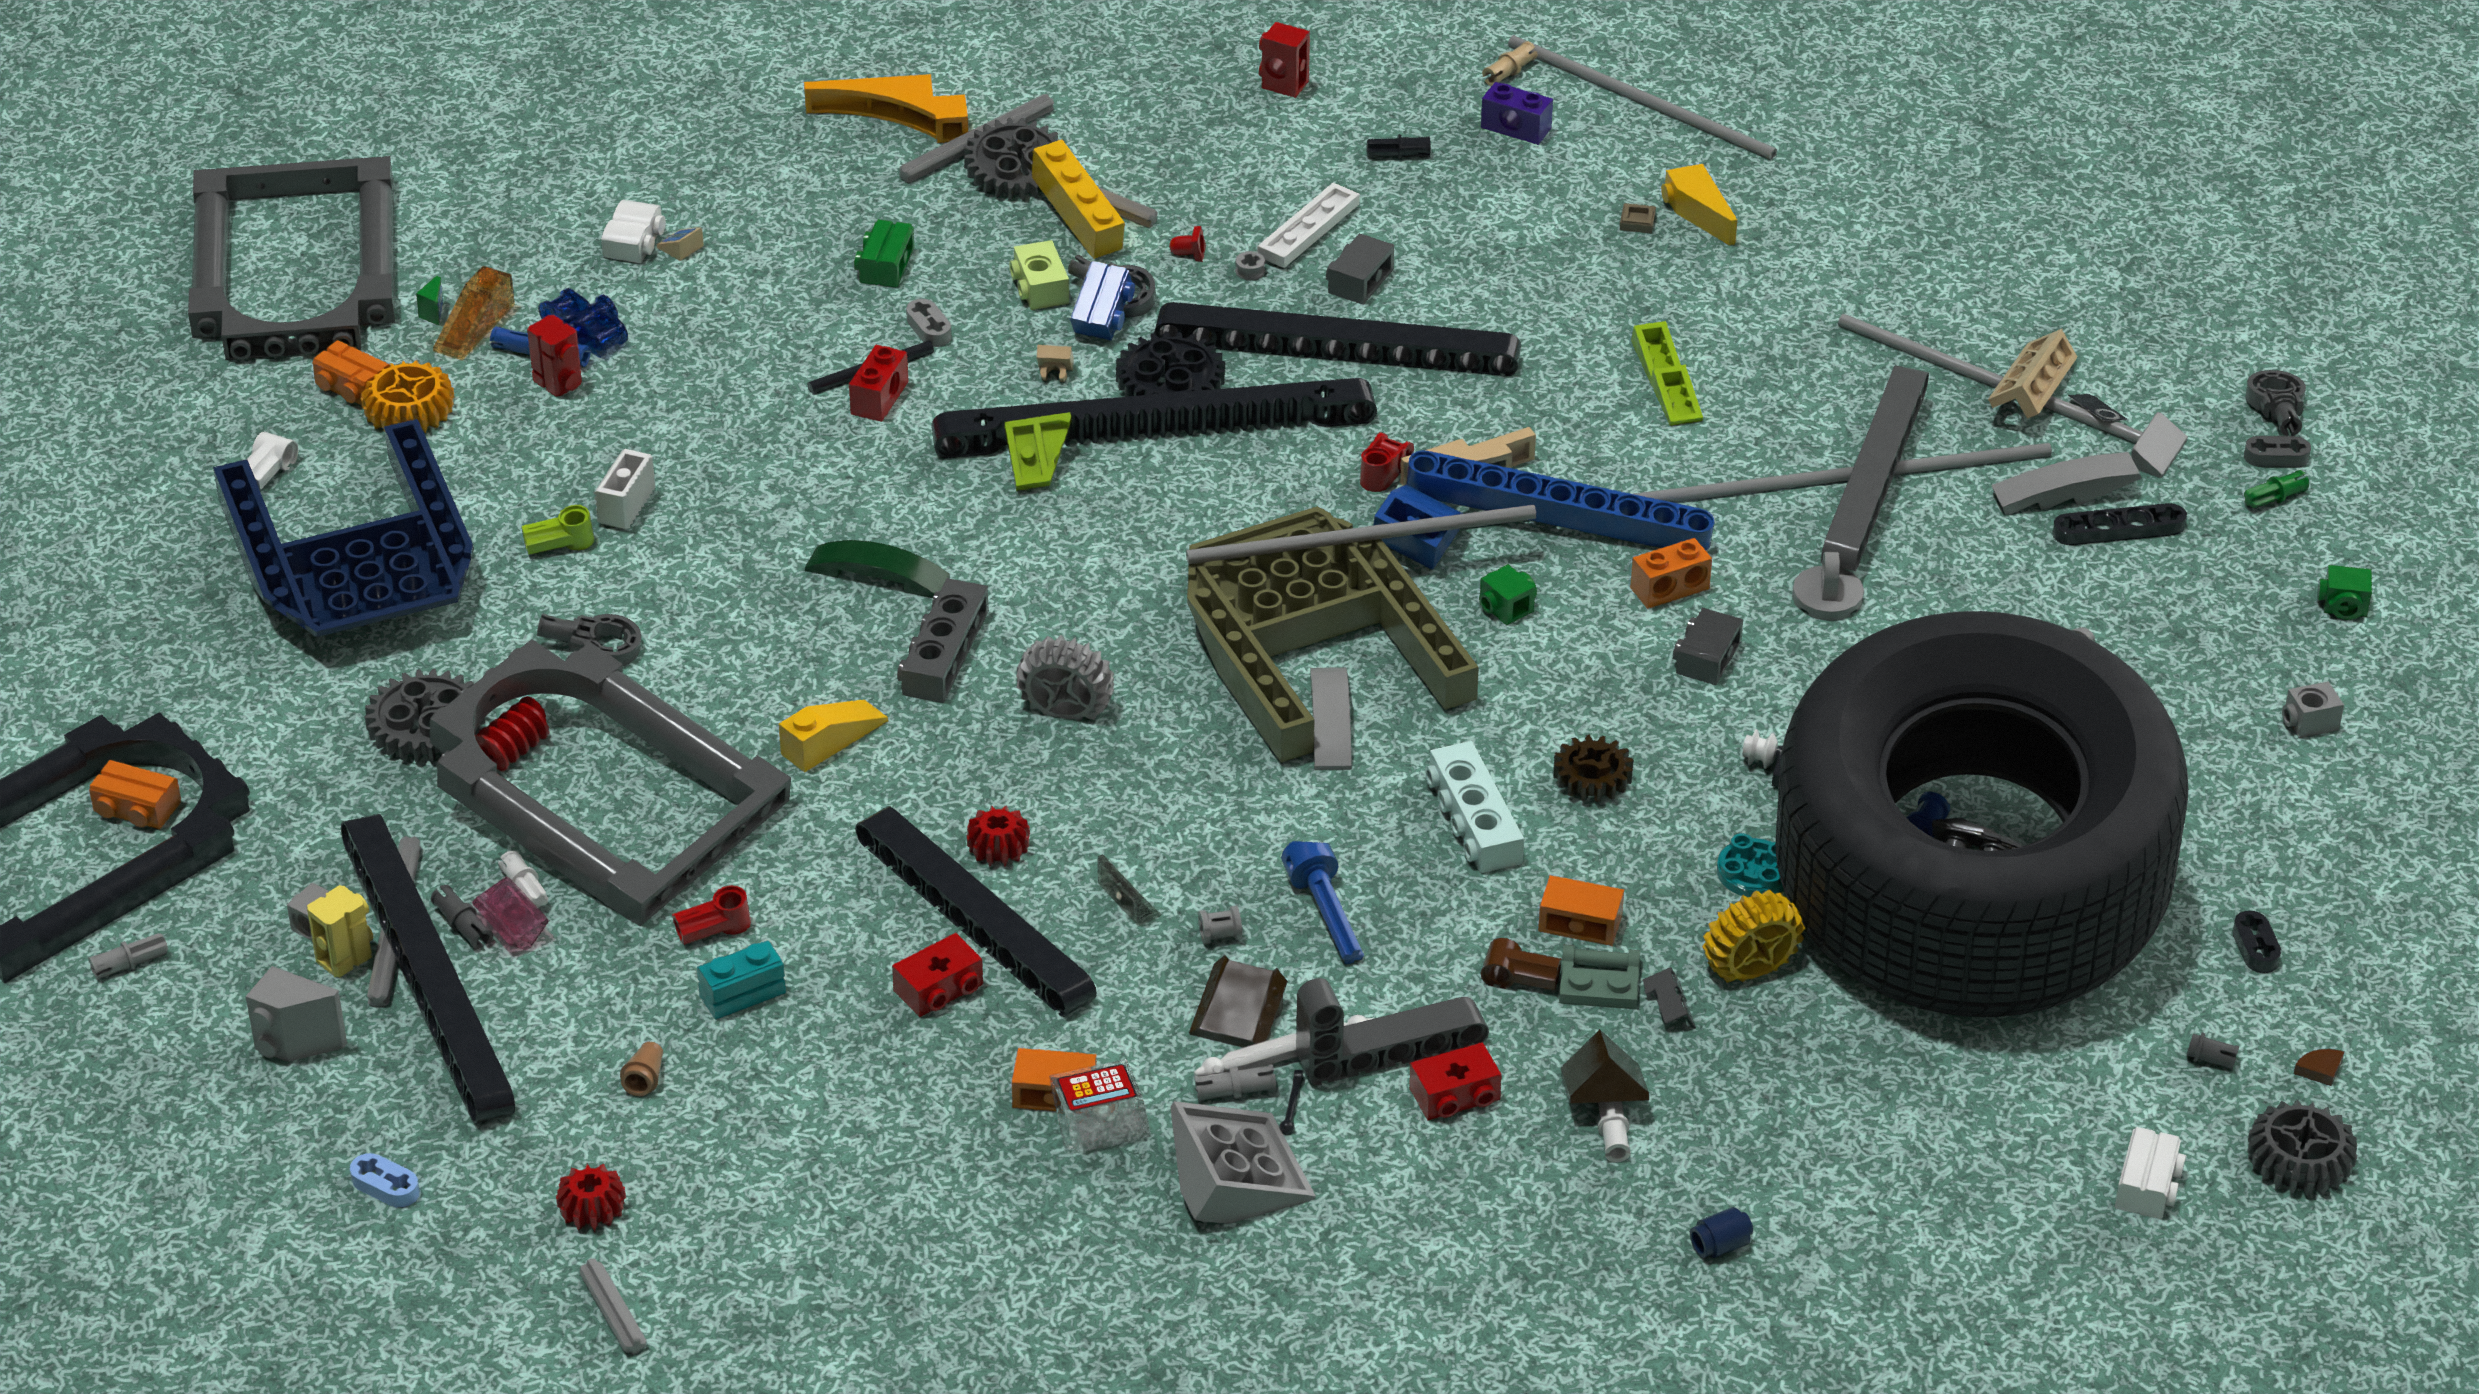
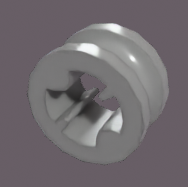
[1235,251,1265,281]

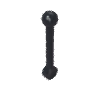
[1279,1070,1303,1135]

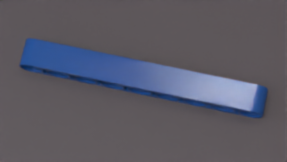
[1407,450,1714,551]

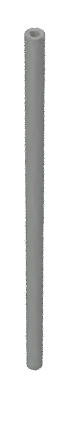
[1508,35,1777,160]
[1838,314,2143,444]
[1186,505,1536,564]

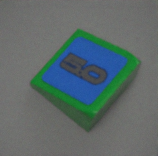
[416,276,443,325]

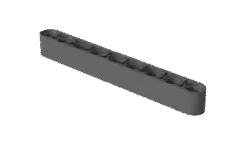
[1821,365,1929,571]

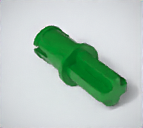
[2244,470,2309,509]

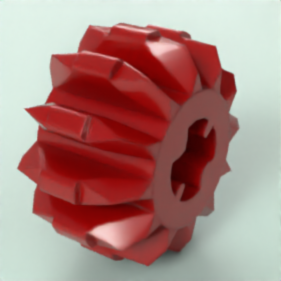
[967,805,1030,867]
[556,1163,626,1231]

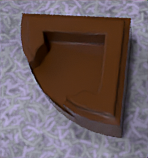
[2294,1049,2345,1086]

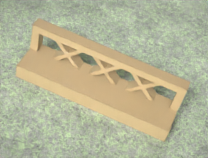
[1988,329,2077,419]

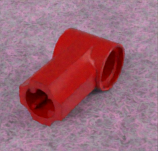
[672,885,751,945]

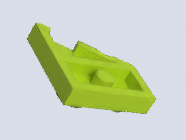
[1004,412,1071,491]

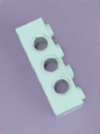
[1425,741,1524,874]

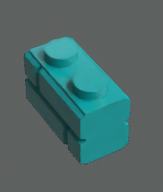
[697,940,786,1020]

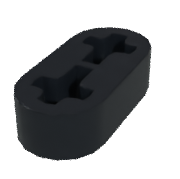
[2232,911,2281,973]

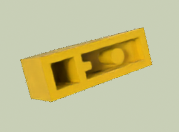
[1661,164,1737,245]
[779,700,888,772]

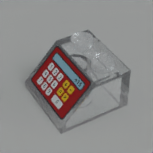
[1049,1059,1151,1154]

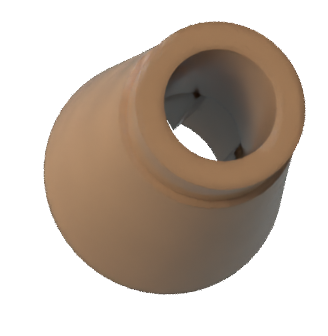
[620,1042,663,1096]

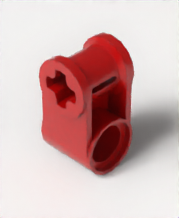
[1360,432,1414,492]

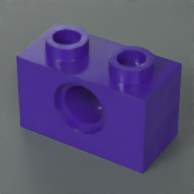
[1481,82,1553,145]

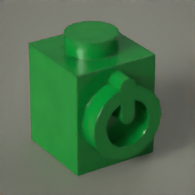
[1479,564,1537,626]
[2317,565,2372,620]

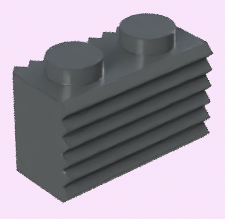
[1673,607,1744,685]

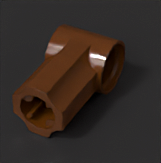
[1480,938,1562,990]

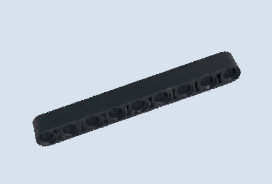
[855,806,1097,1017]

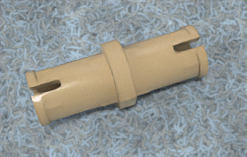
[1482,41,1537,86]

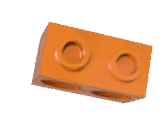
[1630,538,1712,609]

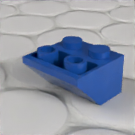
[1373,485,1463,570]

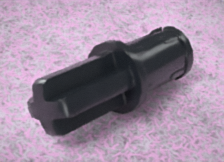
[1366,134,1431,160]

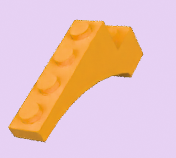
[804,74,968,143]

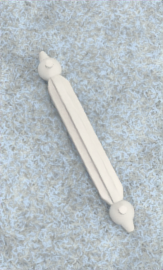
[1194,1015,1374,1077]

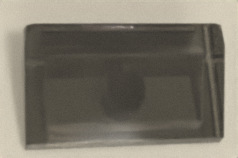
[1097,854,1162,926]

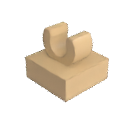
[1036,345,1074,382]

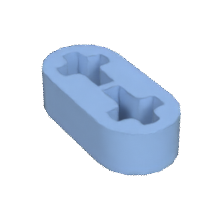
[350,1153,420,1208]

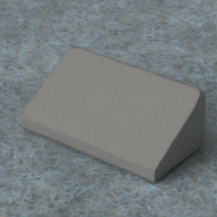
[2131,412,2188,478]

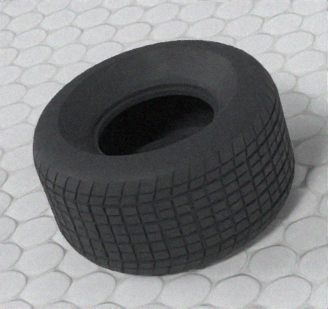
[1775,611,2189,1017]

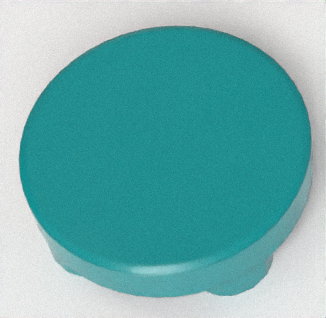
[1717,833,1784,897]

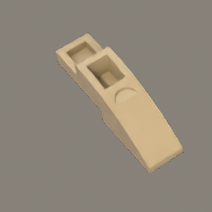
[1400,427,1536,486]

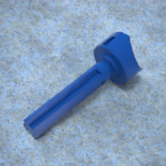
[1281,841,1364,965]

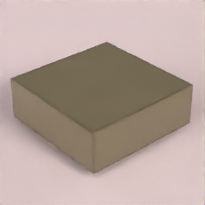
[1620,203,1656,234]

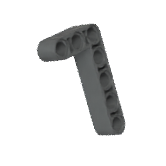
[1296,978,1489,1086]

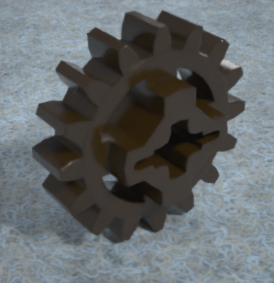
[1553,735,1634,802]

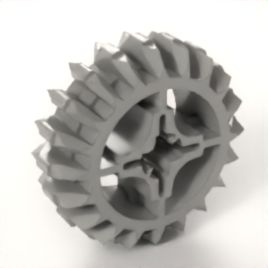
[1016,635,1114,721]

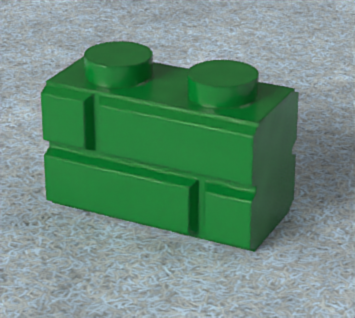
[854,219,915,288]

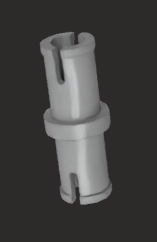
[1194,1064,1277,1102]

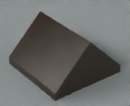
[1561,1029,1649,1104]

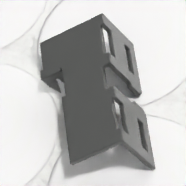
[1642,967,1696,1028]

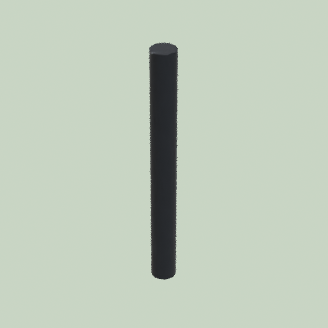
[807,340,934,394]

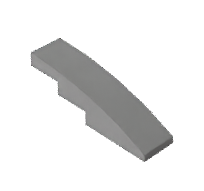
[1991,452,2141,515]

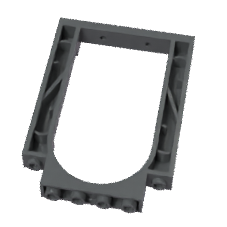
[188,156,395,360]
[430,639,791,926]

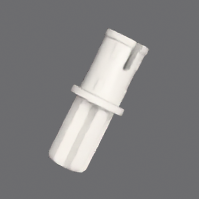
[498,851,548,910]
[1598,1102,1631,1162]

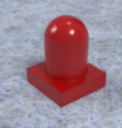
[1169,226,1206,262]

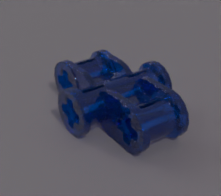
[538,288,628,358]

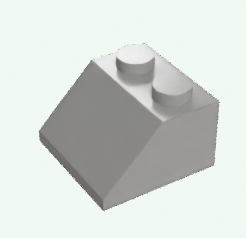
[245,966,347,1062]

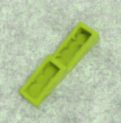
[1631,321,1703,426]

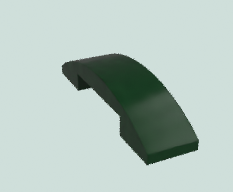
[805,540,950,598]

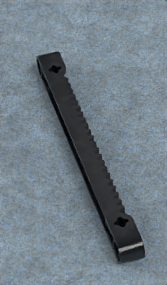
[931,378,1377,459]

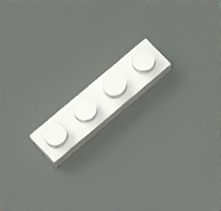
[1257,183,1360,268]

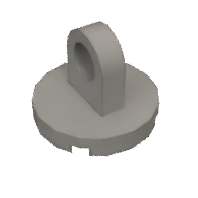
[1792,552,1864,621]

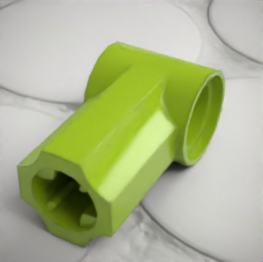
[521,505,594,555]

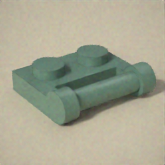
[1559,944,1640,1009]

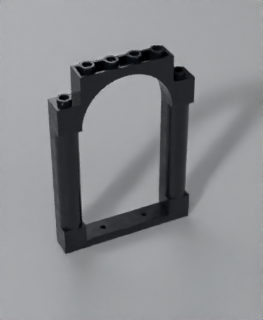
[0,712,250,984]

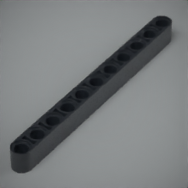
[1154,302,1521,376]
[341,814,515,1124]

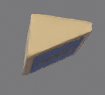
[657,227,704,261]

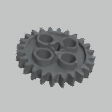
[964,118,1065,200]
[365,669,485,762]

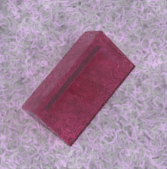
[472,877,550,950]

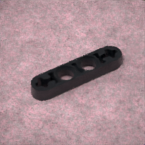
[2052,503,2187,545]

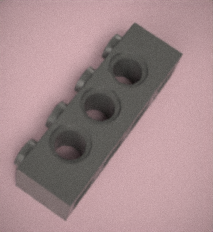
[897,578,989,703]

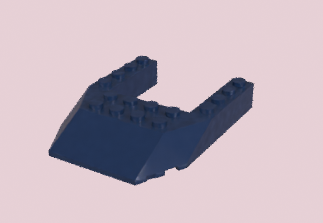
[213,419,474,637]

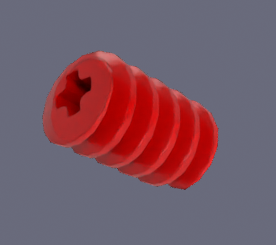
[475,696,550,772]

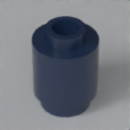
[1690,1207,1753,1259]

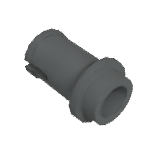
[2186,1032,2239,1070]

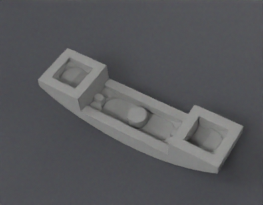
[1310,667,1352,770]

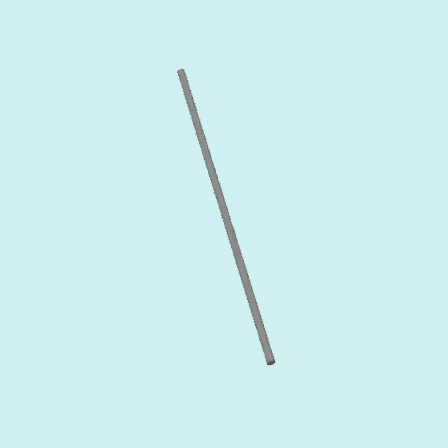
[1461,443,2052,529]

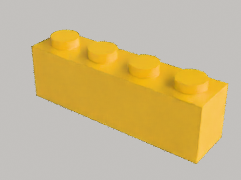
[1032,139,1125,259]

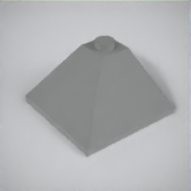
[1170,1101,1316,1224]

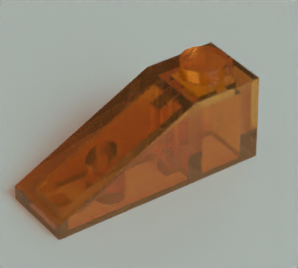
[433,266,515,360]

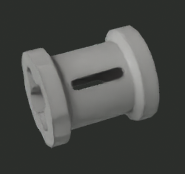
[1198,905,1242,945]

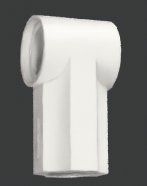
[247,432,299,490]

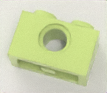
[1009,240,1069,310]

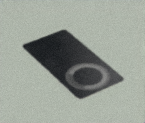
[2068,394,2127,421]

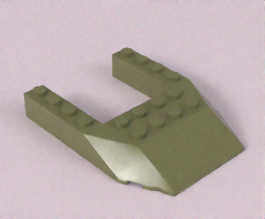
[1187,506,1479,763]

